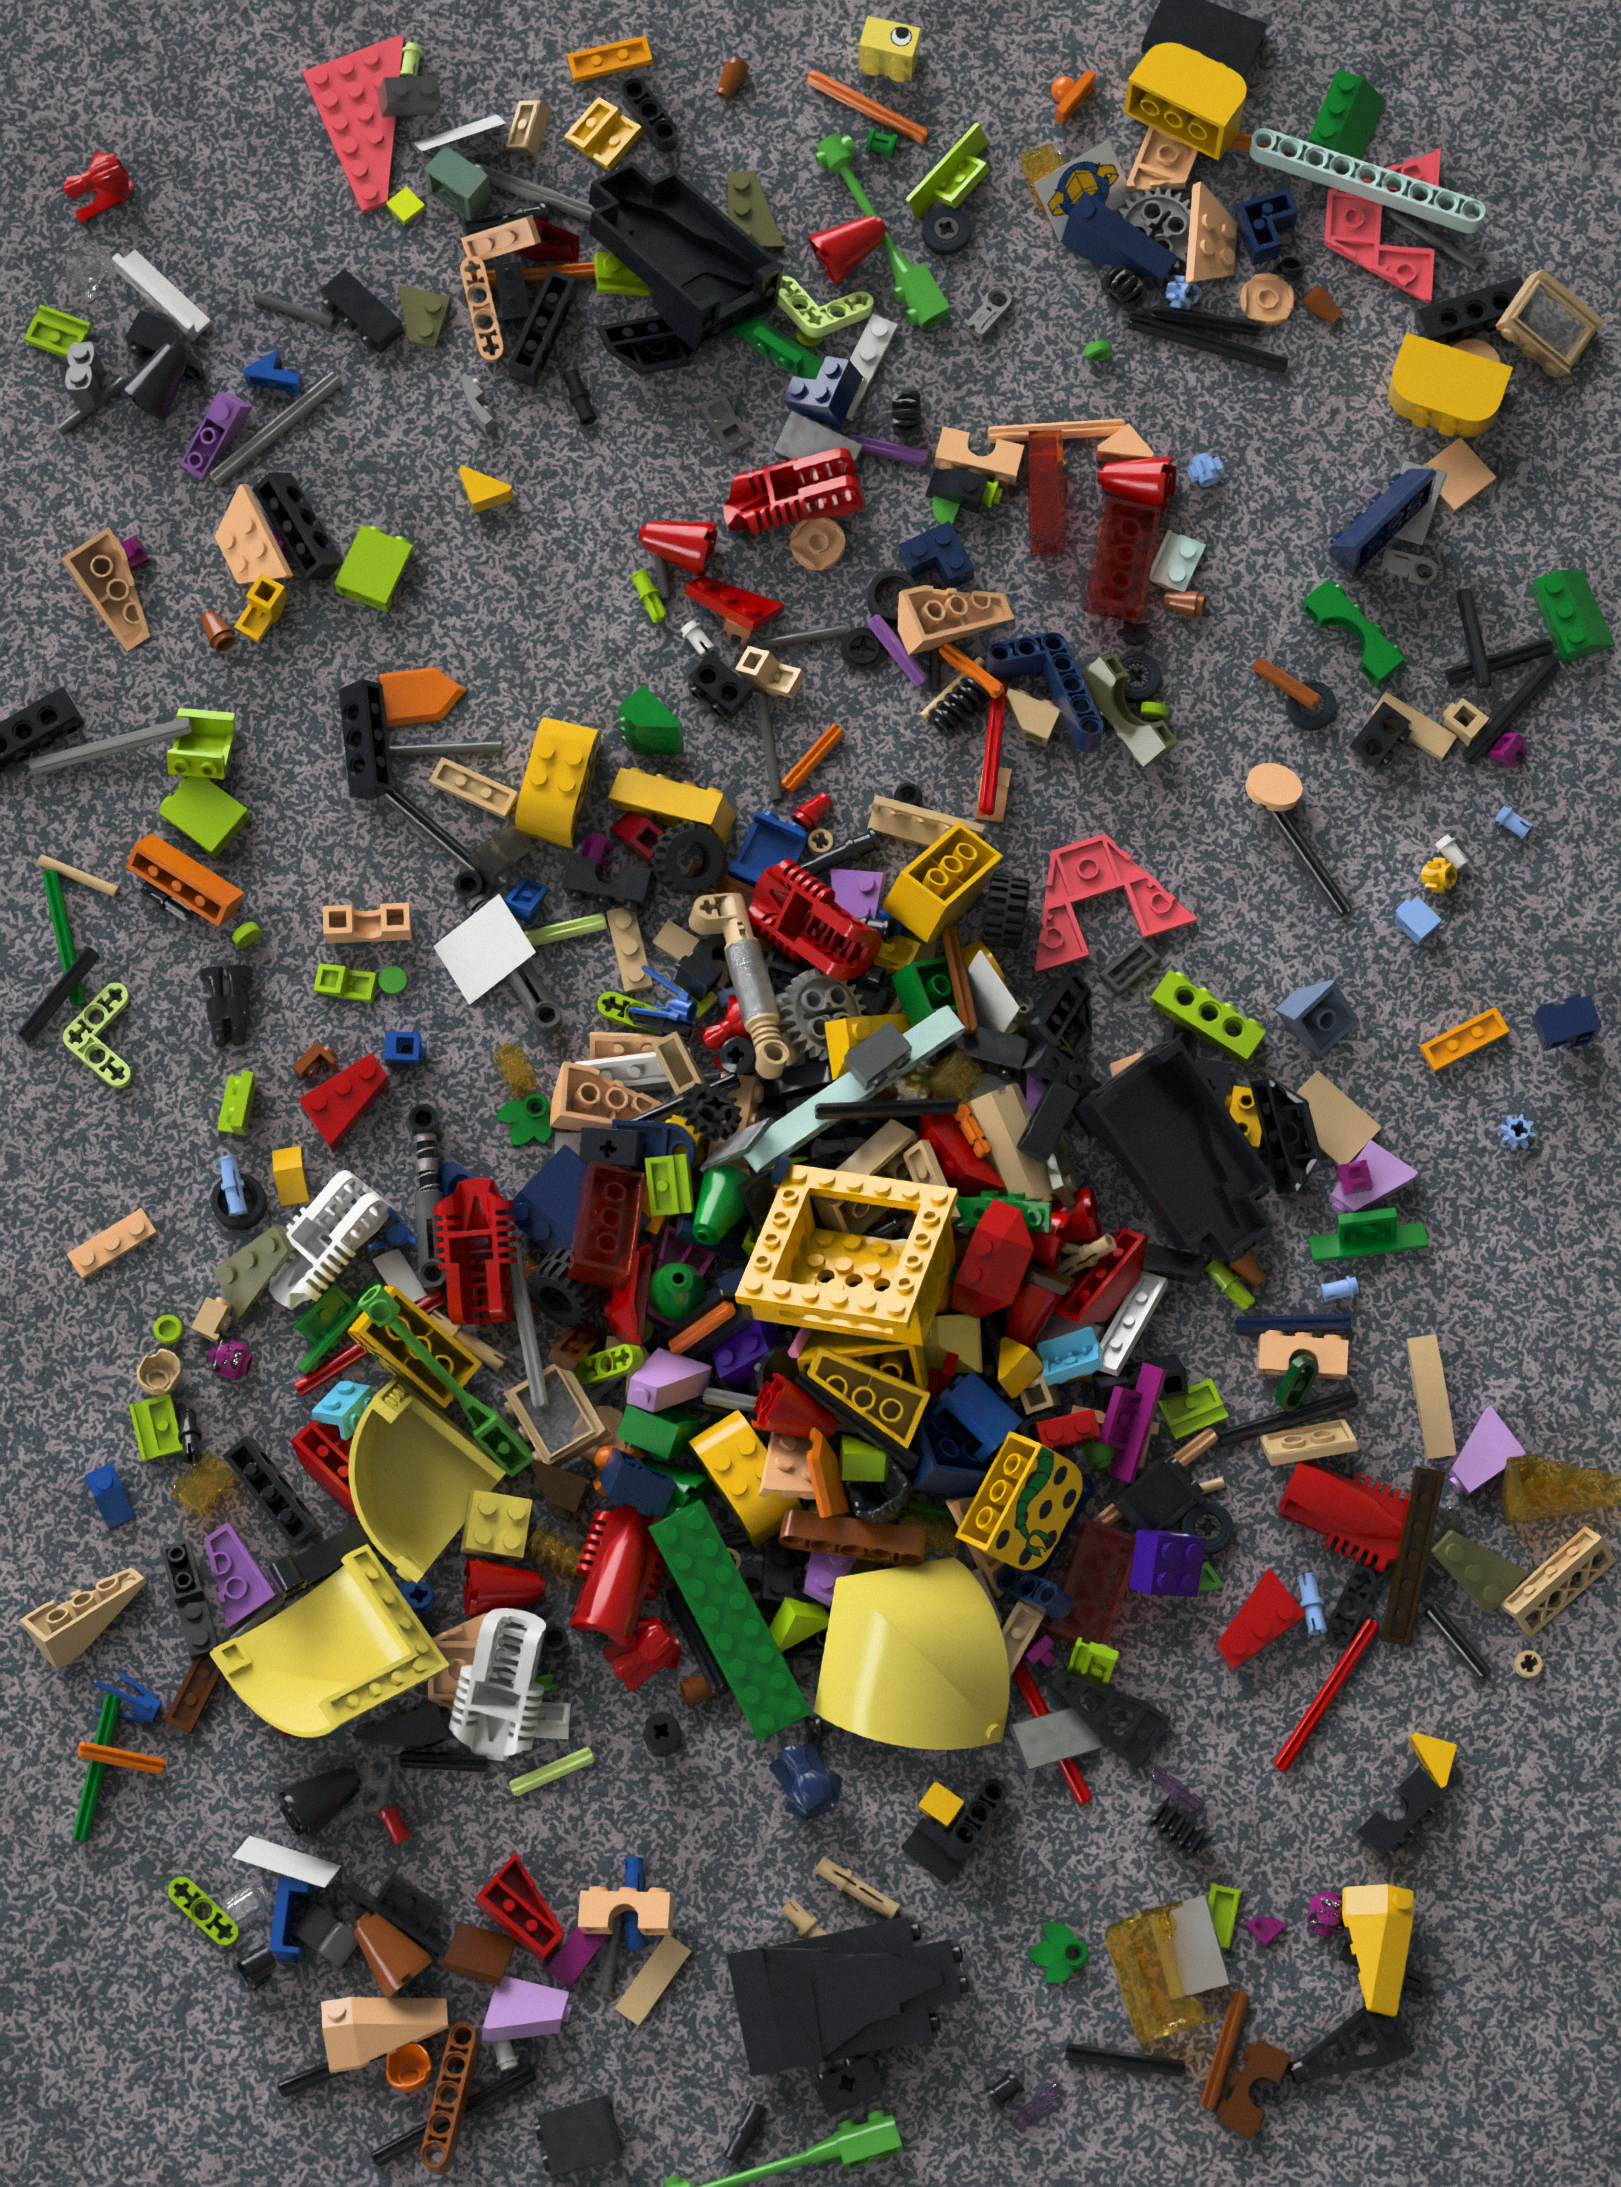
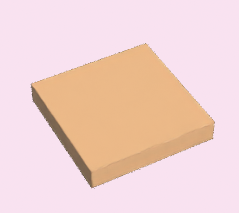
[1424,437,1497,513]

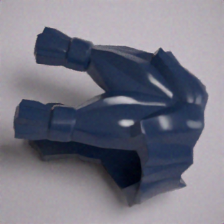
[769,1741,843,1820]

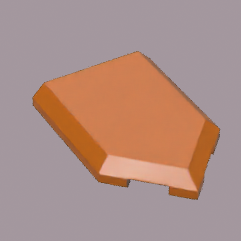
[379,667,466,728]
[807,1428,850,1518]

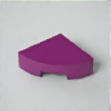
[1244,1917,1287,1947]

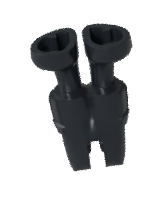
[199,965,253,1047]

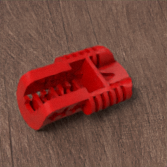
[723,448,866,535]
[748,859,882,980]
[434,1178,518,1326]
[1276,1460,1409,1574]
[569,1504,667,1648]

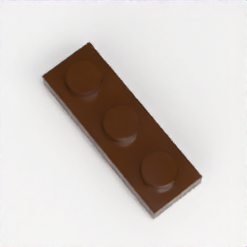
[547,1321,606,1372]
[164,1655,222,1734]

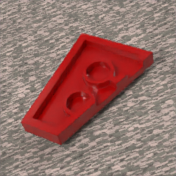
[684,577,785,632]

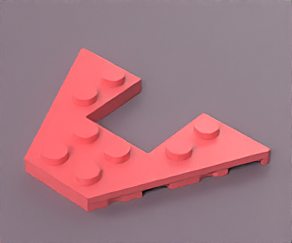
[1323,148,1441,304]
[1034,834,1197,975]

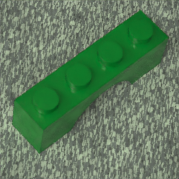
[1301,579,1405,688]

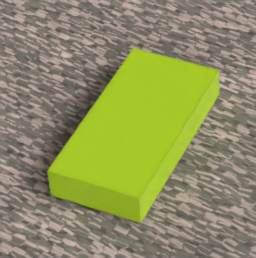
[1208,1884,1241,1950]

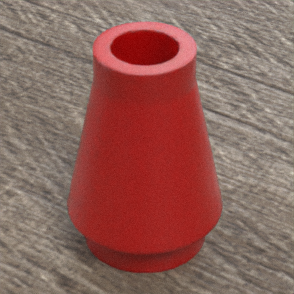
[791,792,833,833]

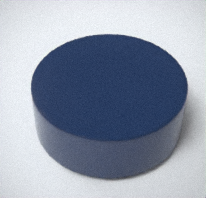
[770,1154,792,1185]

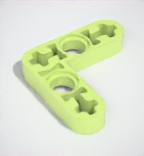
[777,276,874,338]
[63,982,132,1089]

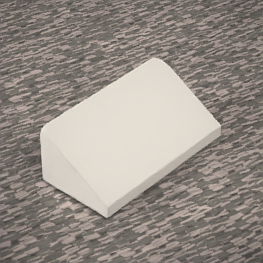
[372,1248,427,1303]
[533,1702,571,1739]

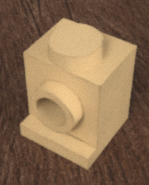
[1442,698,1489,747]
[191,1297,232,1344]

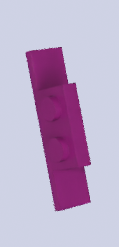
[1098,1362,1167,1484]

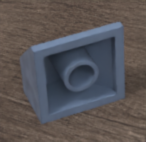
[1275,980,1360,1059]

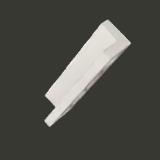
[112,249,212,342]

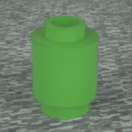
[1082,1425,1116,1471]

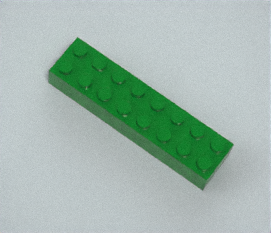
[647,1499,812,1741]

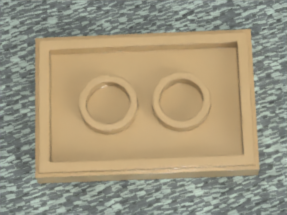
[1296,1070,1382,1166]
[1259,1419,1358,1466]

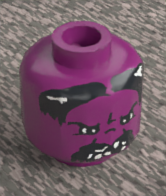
[207,1338,253,1380]
[1306,1891,1345,1938]

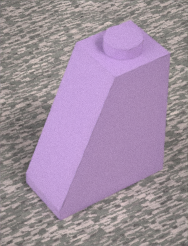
[1328,1140,1418,1214]
[626,1347,712,1413]
[1449,1405,1526,1497]
[482,1976,573,2043]

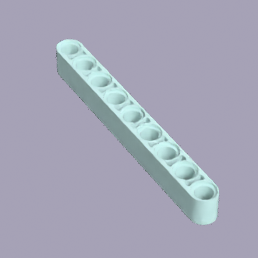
[1249,128,1485,234]
[740,1005,966,1174]

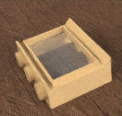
[1495,269,1605,378]
[503,1363,612,1468]

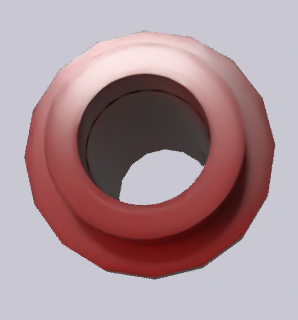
[379,1804,411,1845]

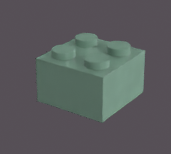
[424,145,492,221]

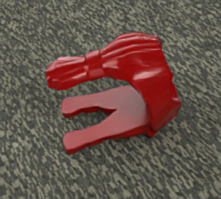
[63,151,134,224]
[694,995,752,1070]
[602,1616,682,1691]

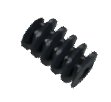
[928,677,991,739]
[719,1036,757,1075]
[643,1712,682,1757]
[1148,1795,1215,1861]

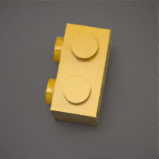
[1225,1086,1262,1153]

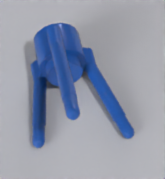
[629,966,698,1023]
[368,1206,418,1250]
[94,1672,162,1725]

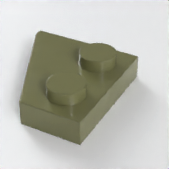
[398,285,451,350]

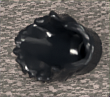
[845,1458,914,1524]

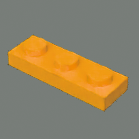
[567,35,653,83]
[1419,1007,1510,1073]

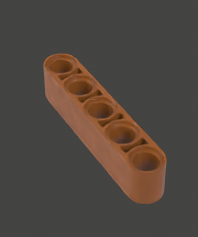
[779,1509,927,1567]
[420,2022,481,2175]

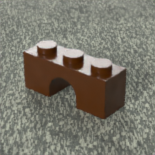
[1215,2039,1292,2140]

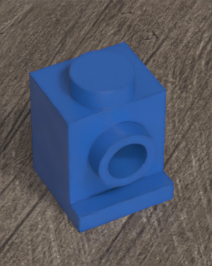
[384,1031,427,1066]

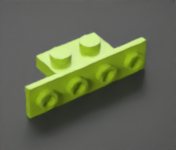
[905,123,990,219]

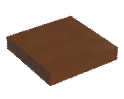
[442,1922,516,1986]

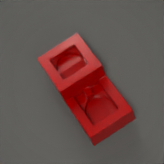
[927,1351,959,1399]

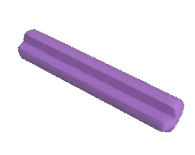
[847,434,928,466]
[867,614,928,687]

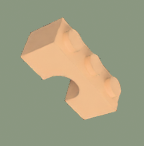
[934,427,1024,487]
[323,903,413,943]
[1257,1330,1349,1380]
[578,1886,675,1935]

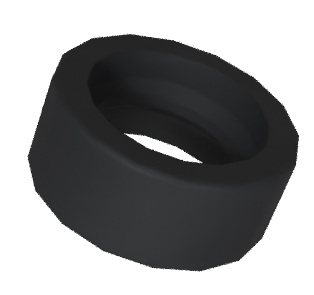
[867,569,919,626]
[211,1173,267,1231]

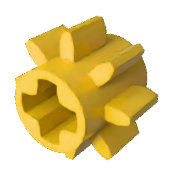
[1421,857,1457,893]

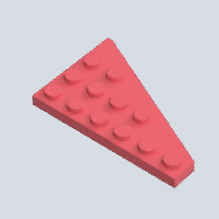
[303,35,404,214]

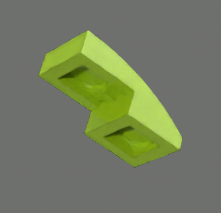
[313,963,379,1003]

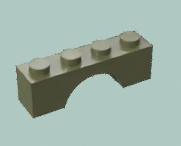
[1081,653,1179,767]

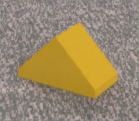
[459,465,513,514]
[272,1146,310,1207]
[998,1337,1044,1399]
[1408,1733,1457,1789]

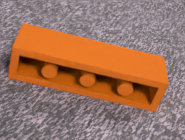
[125,833,245,927]

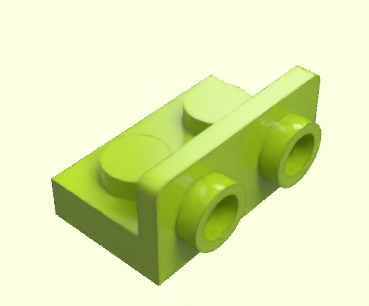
[217,1070,257,1136]

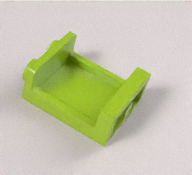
[334,525,415,613]
[167,708,236,779]
[159,776,250,860]

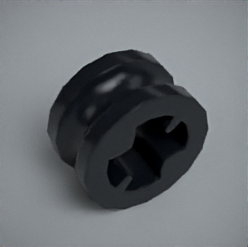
[805,1714,824,1743]

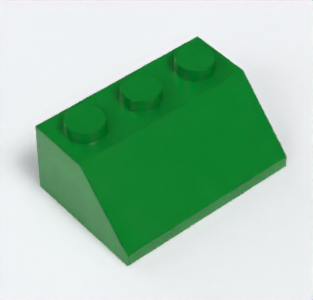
[1308,69,1386,160]
[1530,570,1615,664]
[618,685,684,754]

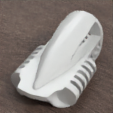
[269,1170,395,1310]
[449,1608,546,1761]

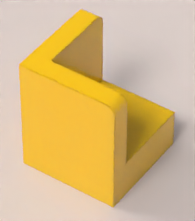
[917,1782,964,1829]

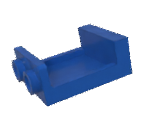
[728,811,808,888]
[932,1371,1023,1463]
[269,1877,315,1963]

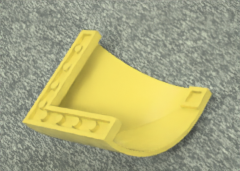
[348,1375,506,1583]
[209,1544,450,1738]
[814,1557,1010,1750]

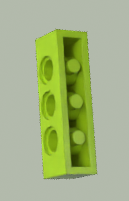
[1149,970,1266,1066]

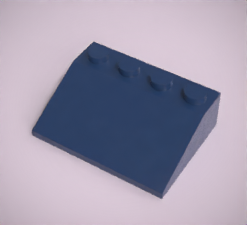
[1329,469,1437,576]
[506,1144,652,1280]
[908,1399,1004,1497]

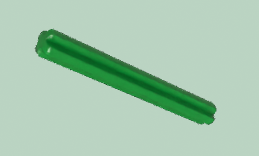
[43,871,86,1006]
[72,1694,122,1842]

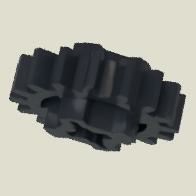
[679,1081,742,1142]

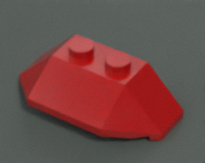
[918,1092,1006,1198]
[950,1199,1035,1319]
[1056,1227,1148,1324]
[604,1242,654,1349]
[291,1421,358,1517]

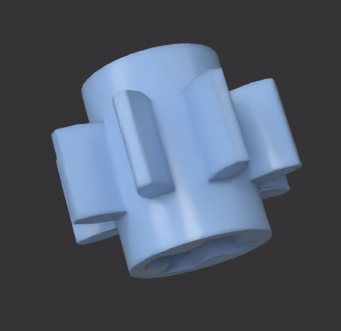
[1166,275,1200,310]
[1188,452,1223,487]
[1499,1114,1536,1151]

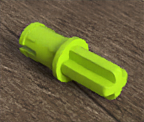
[631,569,667,623]
[1205,1259,1255,1311]

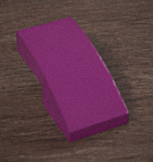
[546,1926,610,1988]

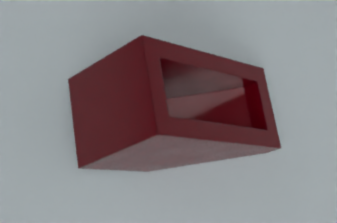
[515,219,579,262]

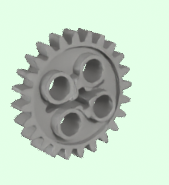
[1118,187,1191,276]
[780,968,867,1061]

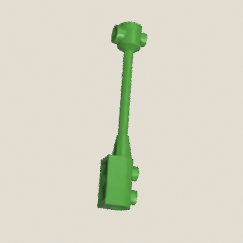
[815,134,950,330]
[358,1285,534,1478]
[663,2110,904,2187]

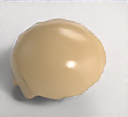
[136,1349,181,1396]

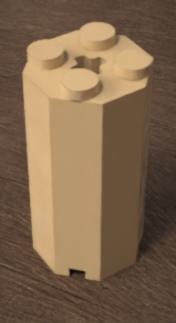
[967,1083,1058,1202]

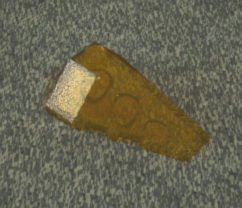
[1501,1455,1621,1524]

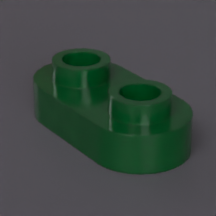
[1275,1355,1319,1412]

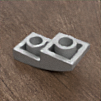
[461,373,495,435]

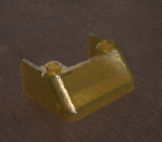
[1105,1900,1220,2044]

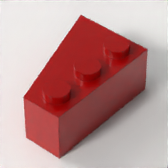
[299,1052,390,1153]
[1214,1567,1306,1672]
[475,1852,564,1964]

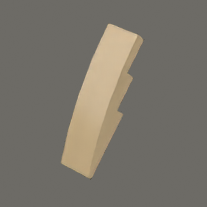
[1406,1334,1457,1459]

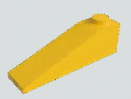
[824,1013,911,1080]
[1342,1884,1414,2017]

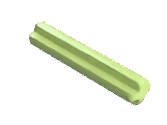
[524,913,607,947]
[509,1747,595,1796]

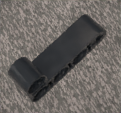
[268,1520,377,1601]

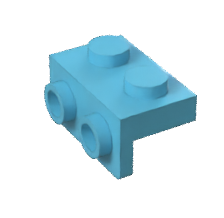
[1037,1327,1103,1386]
[311,1381,373,1440]

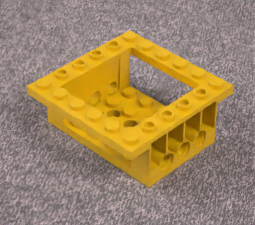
[735,1164,959,1346]

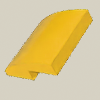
[564,97,644,172]

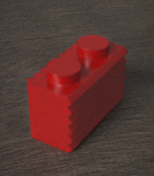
[1035,1409,1100,1453]

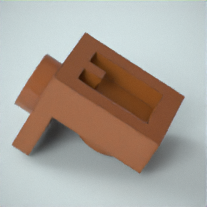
[292,1042,339,1080]

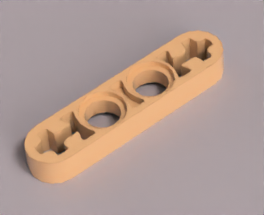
[460,256,504,362]

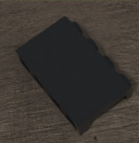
[1141,0,1268,81]

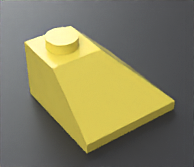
[922,1314,983,1373]

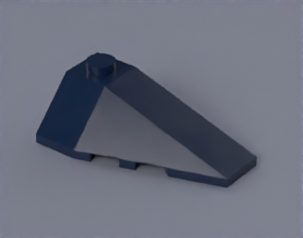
[1061,191,1179,281]

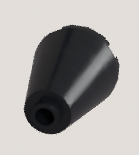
[118,341,190,422]
[275,1766,361,1843]

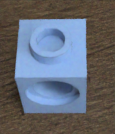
[1394,896,1442,946]

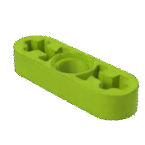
[597,991,667,1034]
[575,1344,644,1385]
[168,1877,240,1946]

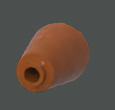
[353,1912,433,1998]

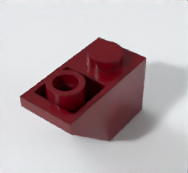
[609,810,664,868]

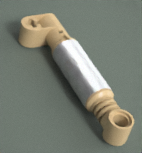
[689,893,789,1079]

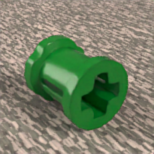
[865,128,898,159]

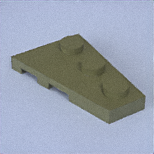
[727,171,784,250]
[1032,1112,1077,1208]
[213,1225,294,1320]
[1430,1530,1530,1614]

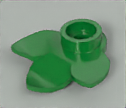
[497,1094,553,1146]
[1028,1922,1089,1983]

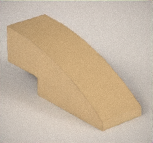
[651,1031,706,1097]

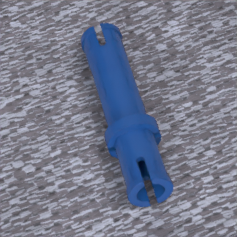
[623,1857,645,1951]

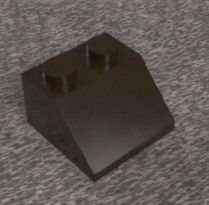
[531,1459,591,1524]

